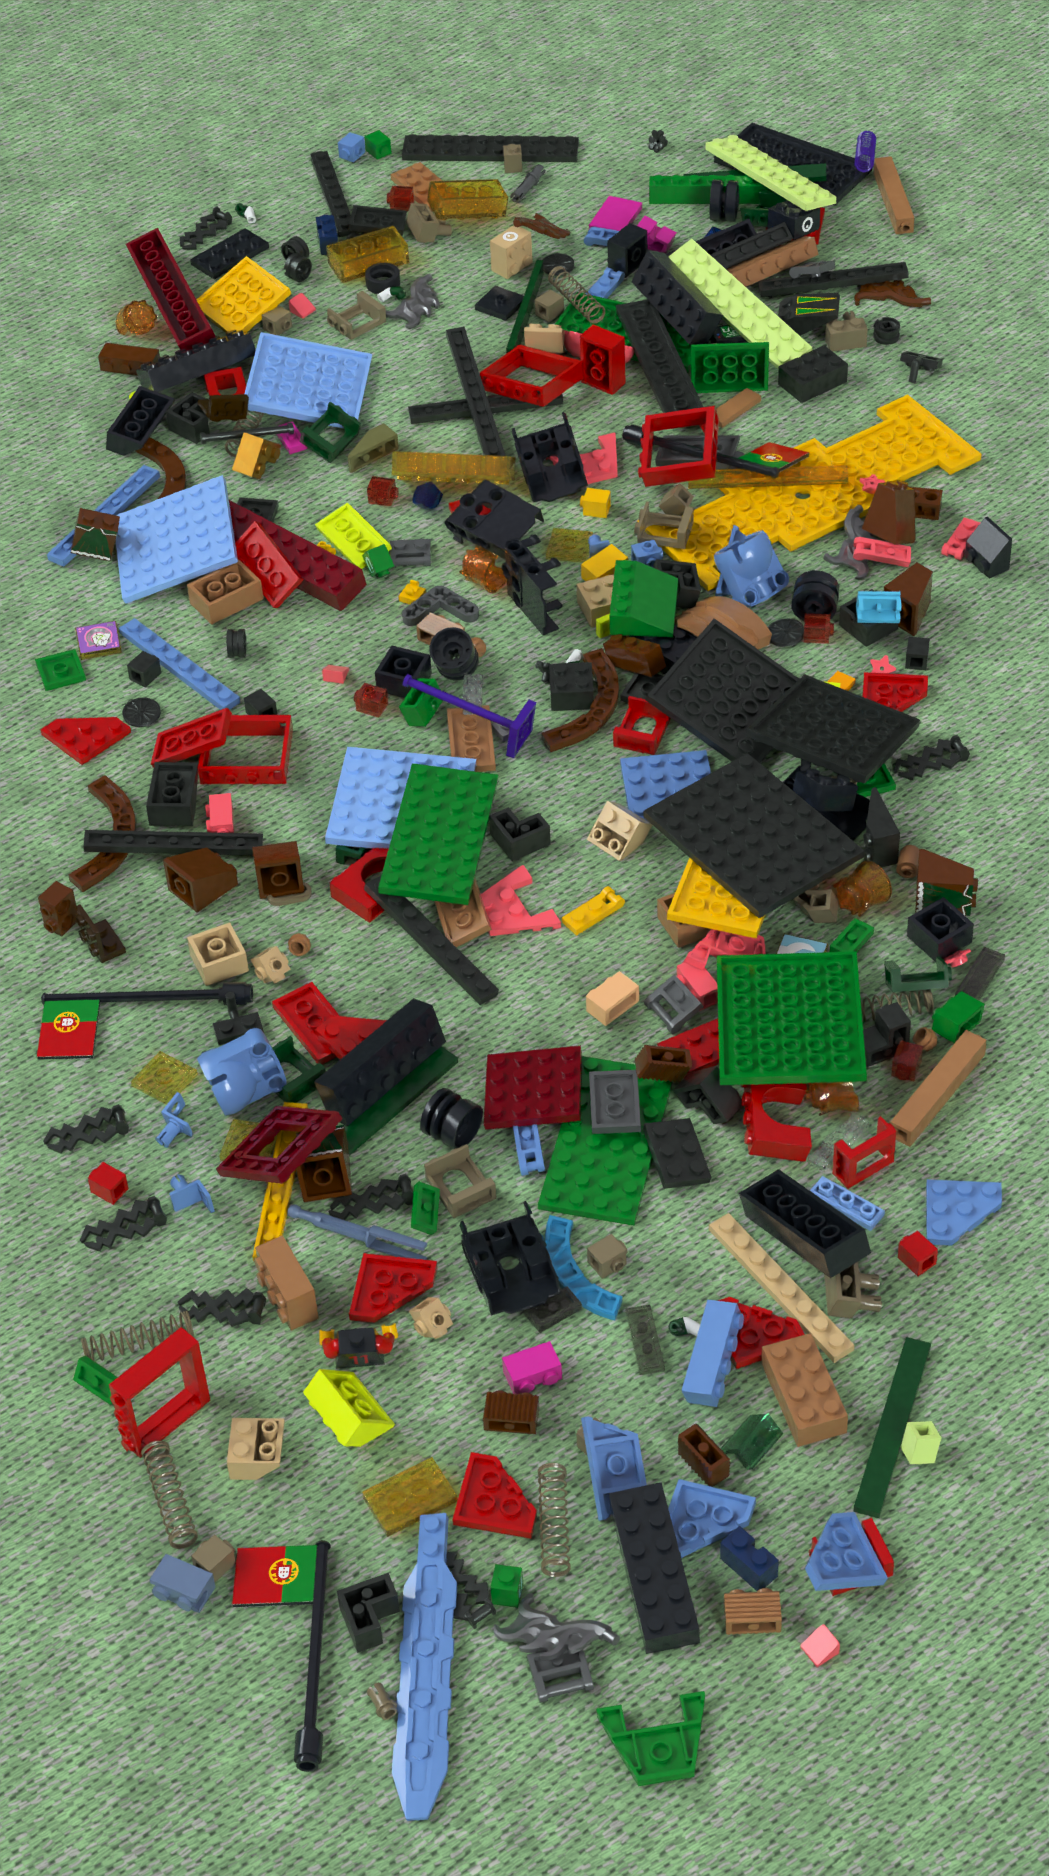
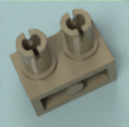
[406,203,452,243]
[825,311,868,351]
[824,1262,882,1319]

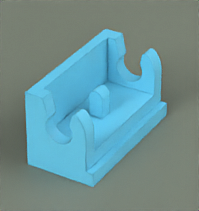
[856,591,901,623]

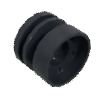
[429,627,479,681]
[420,1088,483,1149]

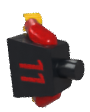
[319,1323,398,1369]

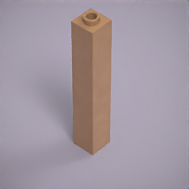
[873,157,914,234]
[890,1030,987,1147]

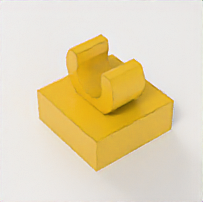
[399,580,426,604]

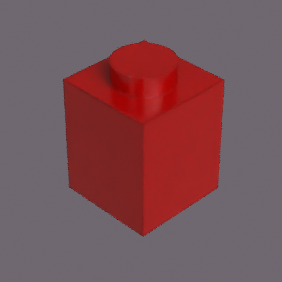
[88,1162,129,1205]
[897,1230,938,1276]

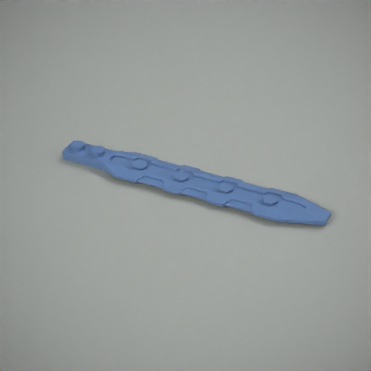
[392,1513,457,1821]

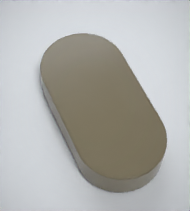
[267,882,312,906]

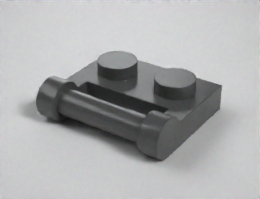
[789,261,835,278]
[390,539,431,568]
[644,974,704,1034]
[527,1649,594,1703]

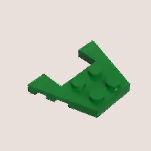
[596,1691,705,1786]

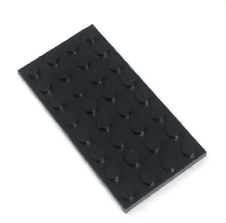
[714,123,872,205]

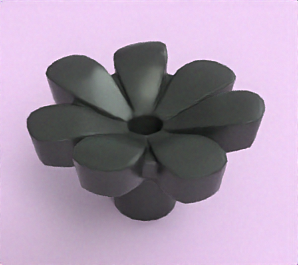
[648,130,668,153]
[535,661,550,683]

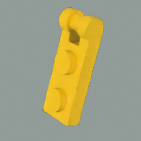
[562,886,625,936]

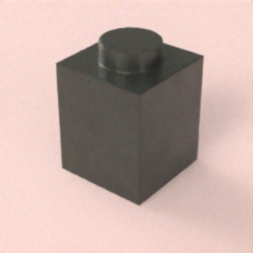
[905,637,930,671]
[127,651,162,688]
[244,689,277,715]

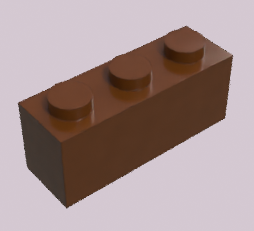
[98,343,160,376]
[603,634,666,677]

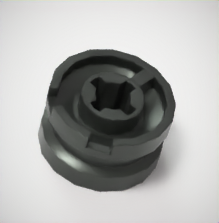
[281,236,310,260]
[284,253,312,283]
[873,317,900,345]
[226,629,247,658]

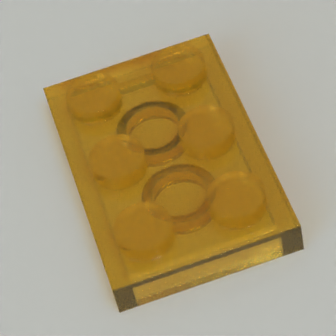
[362,1457,458,1537]

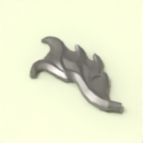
[385,273,439,328]
[823,505,878,579]
[493,1593,620,1660]

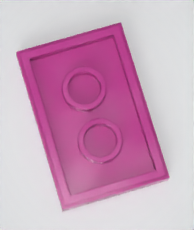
[589,196,643,231]

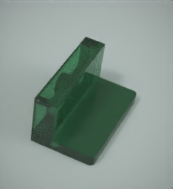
[721,1414,783,1470]

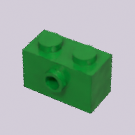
[399,678,443,727]
[932,991,985,1043]

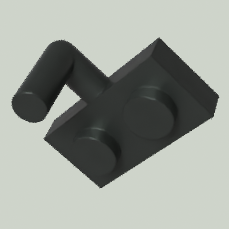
[900,351,943,383]
[213,992,264,1046]

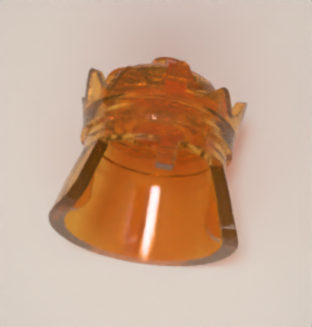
[116,300,158,335]
[459,545,507,593]
[833,861,892,917]
[805,1082,859,1116]

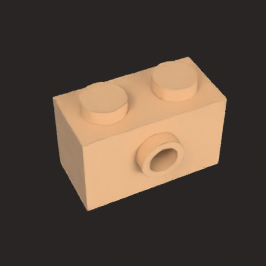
[586,971,639,1026]

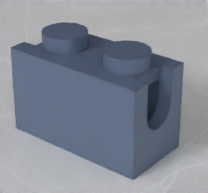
[149,1554,216,1613]

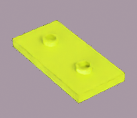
[315,503,392,569]

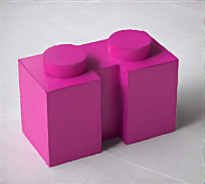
[637,216,677,254]
[502,1341,562,1394]

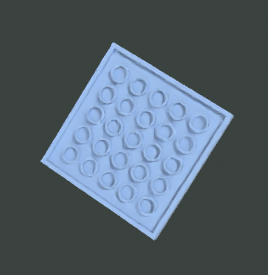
[245,332,372,428]
[116,475,238,603]
[325,747,476,849]

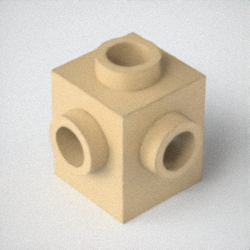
[250,946,290,984]
[409,1297,453,1339]

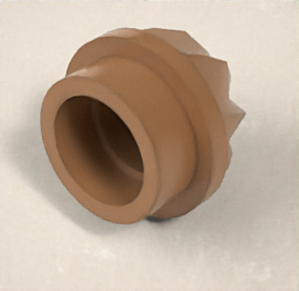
[471,637,486,657]
[288,933,311,956]
[913,1027,938,1052]

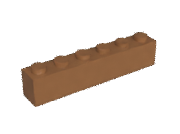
[726,236,819,287]

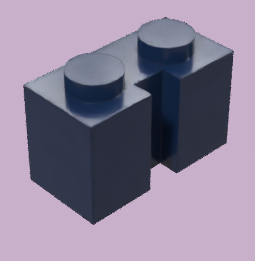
[315,215,339,255]
[720,1526,779,1591]

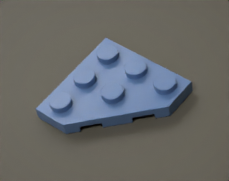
[926,1179,1002,1246]
[668,1479,756,1558]
[805,1512,888,1591]

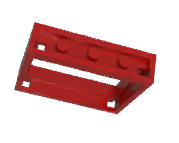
[480,345,583,407]
[638,406,719,487]
[198,715,293,785]
[109,1327,211,1458]

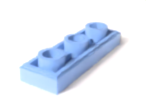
[810,1176,885,1231]

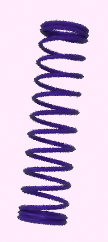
[854,131,876,172]

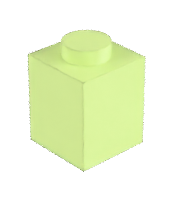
[901,1421,941,1465]

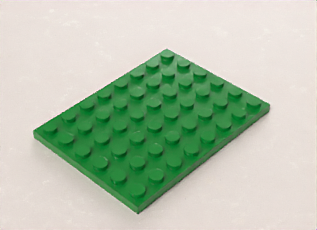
[717,951,867,1085]

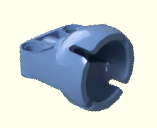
[713,530,789,607]
[197,1028,287,1115]

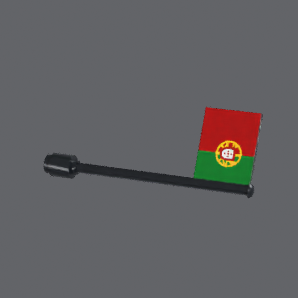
[622,424,809,479]
[37,982,253,1059]
[232,1540,331,1772]

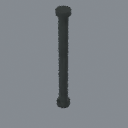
[200,423,294,444]

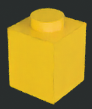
[580,488,611,518]

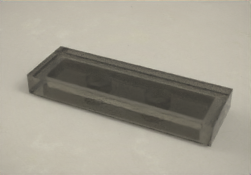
[955,947,1005,1001]
[625,1305,665,1375]

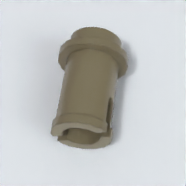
[367,1682,397,1720]

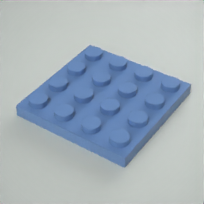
[620,750,711,823]

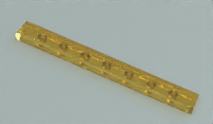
[688,465,849,489]

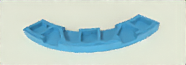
[545,1215,623,1321]

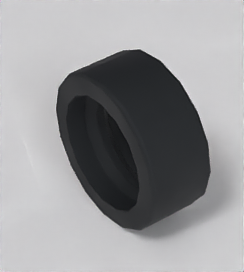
[365,262,400,294]

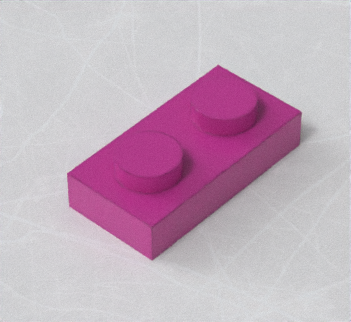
[276,421,308,454]

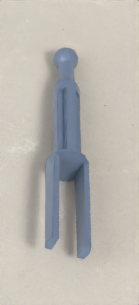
[287,1204,427,1260]

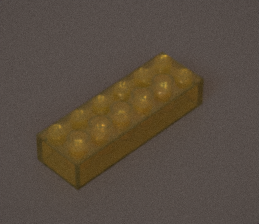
[392,451,516,485]

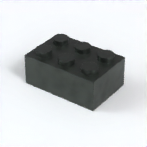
[778,345,848,403]

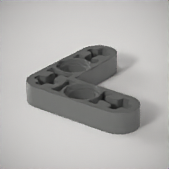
[402,586,479,626]

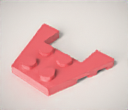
[546,432,618,484]
[481,865,561,936]
[684,929,766,970]

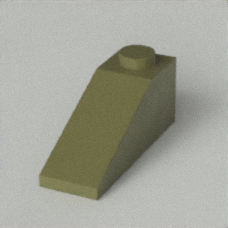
[347,423,399,473]

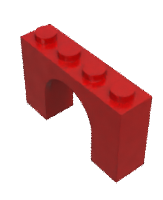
[329,848,389,923]
[740,1083,812,1162]

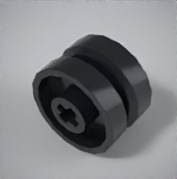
[709,179,740,222]
[791,570,840,624]

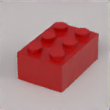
[580,324,626,395]

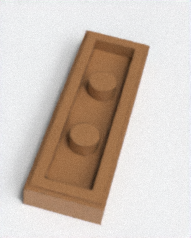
[716,388,761,428]

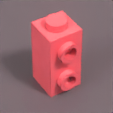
[205,793,234,833]
[676,962,718,1011]

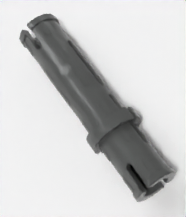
[510,164,546,203]

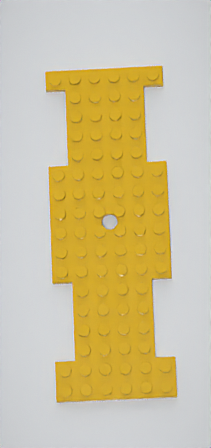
[637,394,982,591]

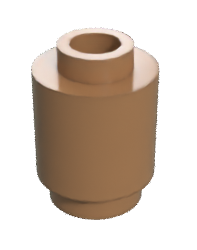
[896,845,919,878]

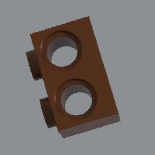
[908,486,943,520]
[38,881,78,937]

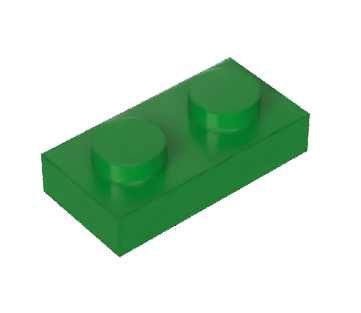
[829,918,874,952]
[411,1181,440,1235]
[73,1356,118,1405]

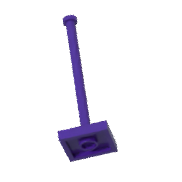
[403,674,537,758]

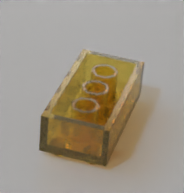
[427,179,508,220]
[326,226,409,283]

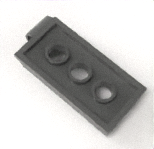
[655,435,745,477]

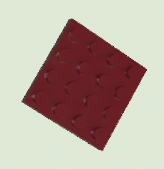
[483,1045,582,1130]

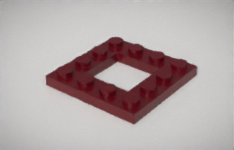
[216,1106,343,1184]

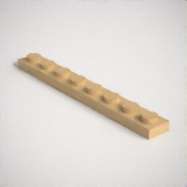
[709,1213,854,1363]

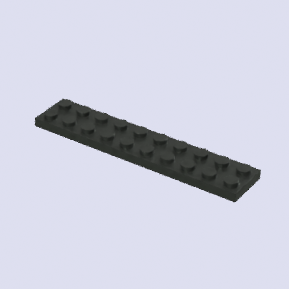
[402,134,579,162]
[616,299,703,413]

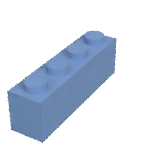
[682,1299,744,1407]

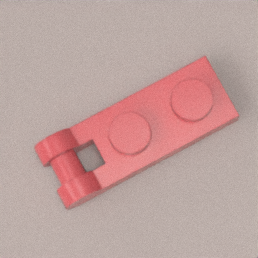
[941,517,981,560]
[853,537,911,567]

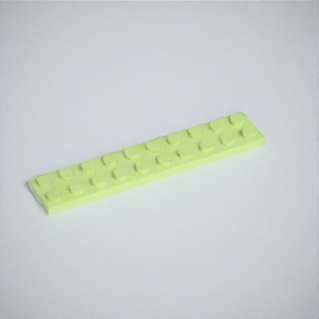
[705,135,836,211]
[668,239,813,369]

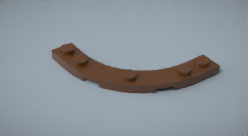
[135,438,187,499]
[541,648,619,753]
[68,775,136,892]

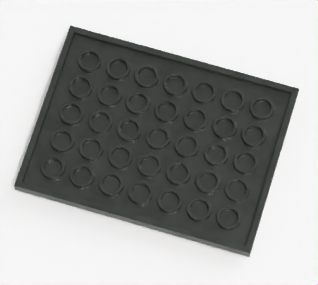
[643,753,865,918]

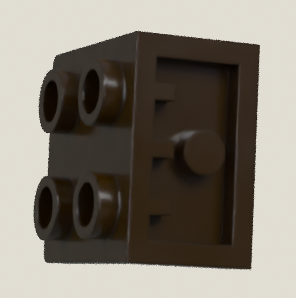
[198,394,249,422]
[75,904,126,963]

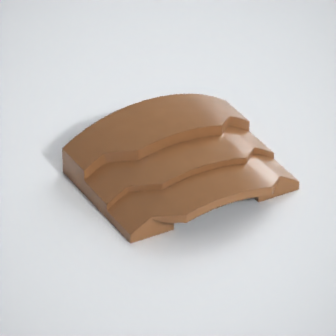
[674,596,772,649]

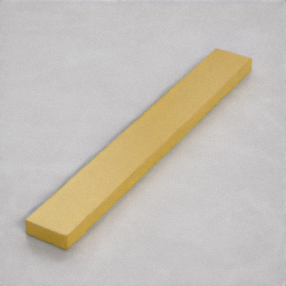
[252,1102,308,1261]

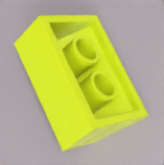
[303,1369,395,1447]

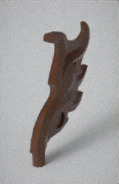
[513,213,571,239]
[854,280,931,307]

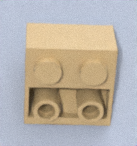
[524,324,565,353]
[586,801,653,861]
[227,1418,285,1480]

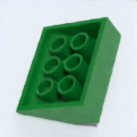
[690,342,769,393]
[609,560,678,637]

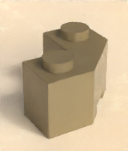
[792,884,839,923]

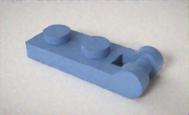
[584,227,619,246]
[586,267,625,299]
[513,1124,546,1176]

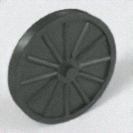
[543,253,574,276]
[768,618,805,647]
[122,698,161,727]

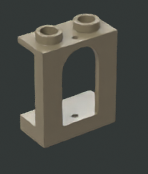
[327,291,386,340]
[634,501,694,549]
[424,1144,496,1219]

